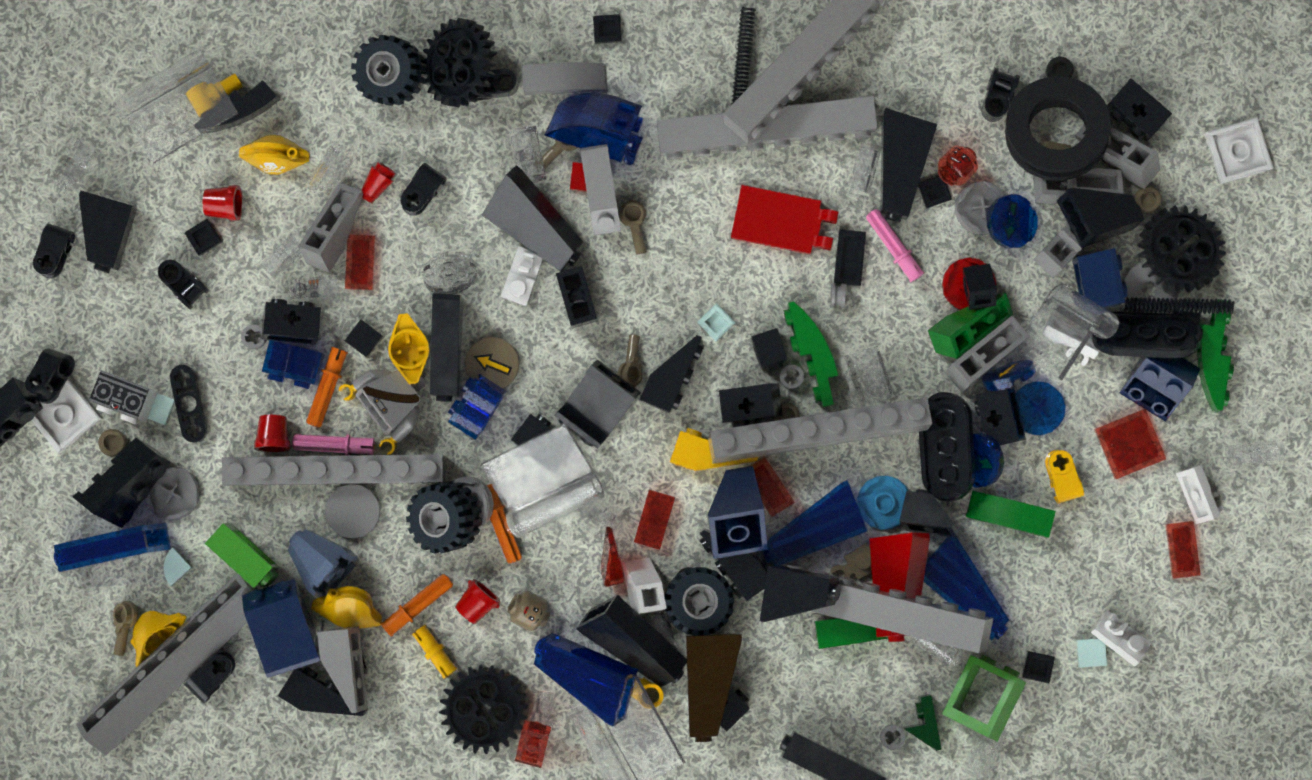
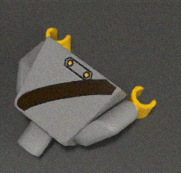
[339,369,426,455]

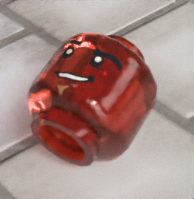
[938,145,978,186]

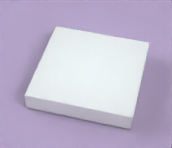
[1204,117,1274,185]
[31,378,102,454]

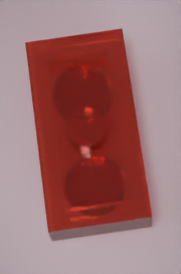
[345,235,375,291]
[634,490,675,550]
[1165,521,1201,579]
[515,720,551,768]

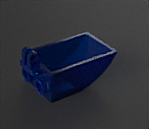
[544,93,644,165]

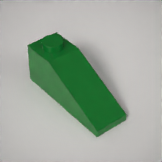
[928,292,1014,359]

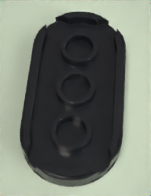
[1091,312,1203,358]
[919,392,976,502]

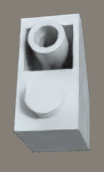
[622,557,667,615]

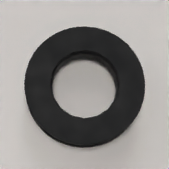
[1005,76,1111,181]

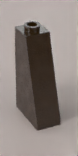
[686,634,742,742]

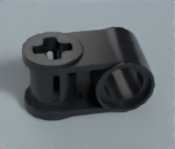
[981,67,1020,122]
[476,68,519,101]
[400,162,447,216]
[33,223,75,279]
[158,260,210,310]
[25,348,75,404]
[184,652,236,704]

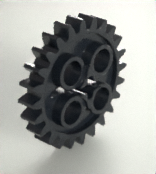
[421,18,497,108]
[1137,205,1226,293]
[439,664,529,754]

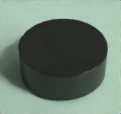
[1046,56,1074,78]

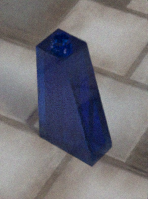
[763,480,867,565]
[53,523,171,572]
[923,537,1009,641]
[534,633,638,727]

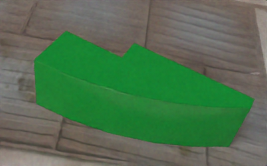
[966,491,1056,538]
[814,618,888,649]

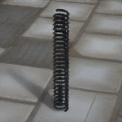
[731,7,756,105]
[1123,297,1235,315]

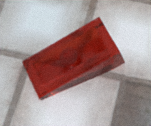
[751,457,795,517]
[601,526,625,587]

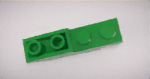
[1197,299,1234,412]
[783,301,838,408]

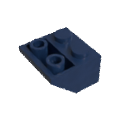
[1072,248,1128,313]
[1119,357,1200,422]

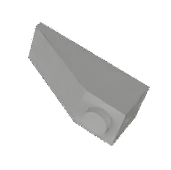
[1075,125,1160,189]
[580,144,621,235]
[298,183,363,273]
[945,316,1030,393]
[316,626,368,713]

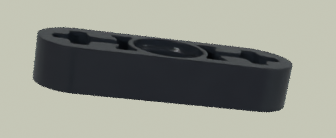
[170,365,207,443]

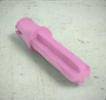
[866,209,925,283]
[292,434,375,456]

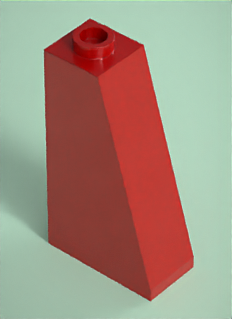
[869,532,930,642]

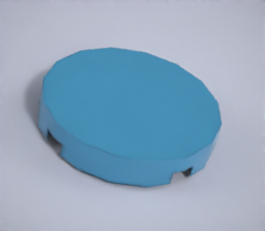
[857,476,908,530]

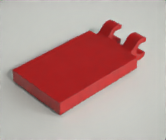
[731,185,839,255]

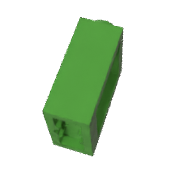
[205,523,279,588]
[942,654,1026,742]

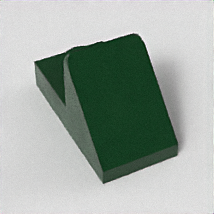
[902,694,942,751]

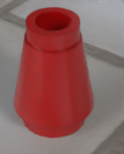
[361,162,396,204]

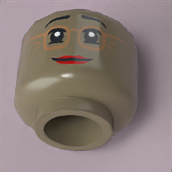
[507,591,550,631]

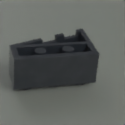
[72,438,171,528]

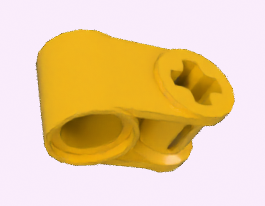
[1045,450,1084,504]

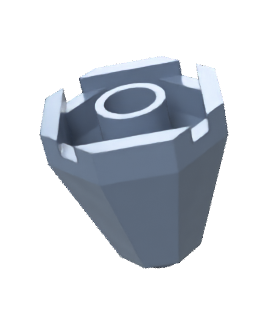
[288,530,358,598]

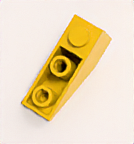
[670,428,758,471]

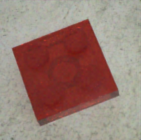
[1094,409,1166,480]

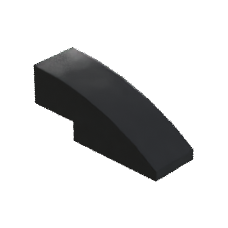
[194,80,280,134]

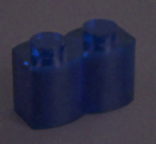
[261,340,325,389]
[448,374,507,440]

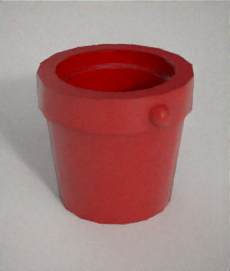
[202,185,242,221]
[254,414,290,452]
[455,579,500,624]

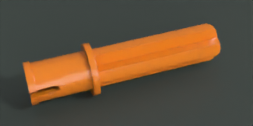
[306,346,348,427]
[487,483,522,563]
[380,574,453,637]

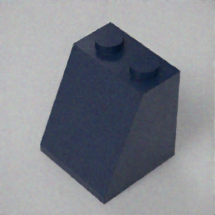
[708,466,768,559]
[242,578,320,678]

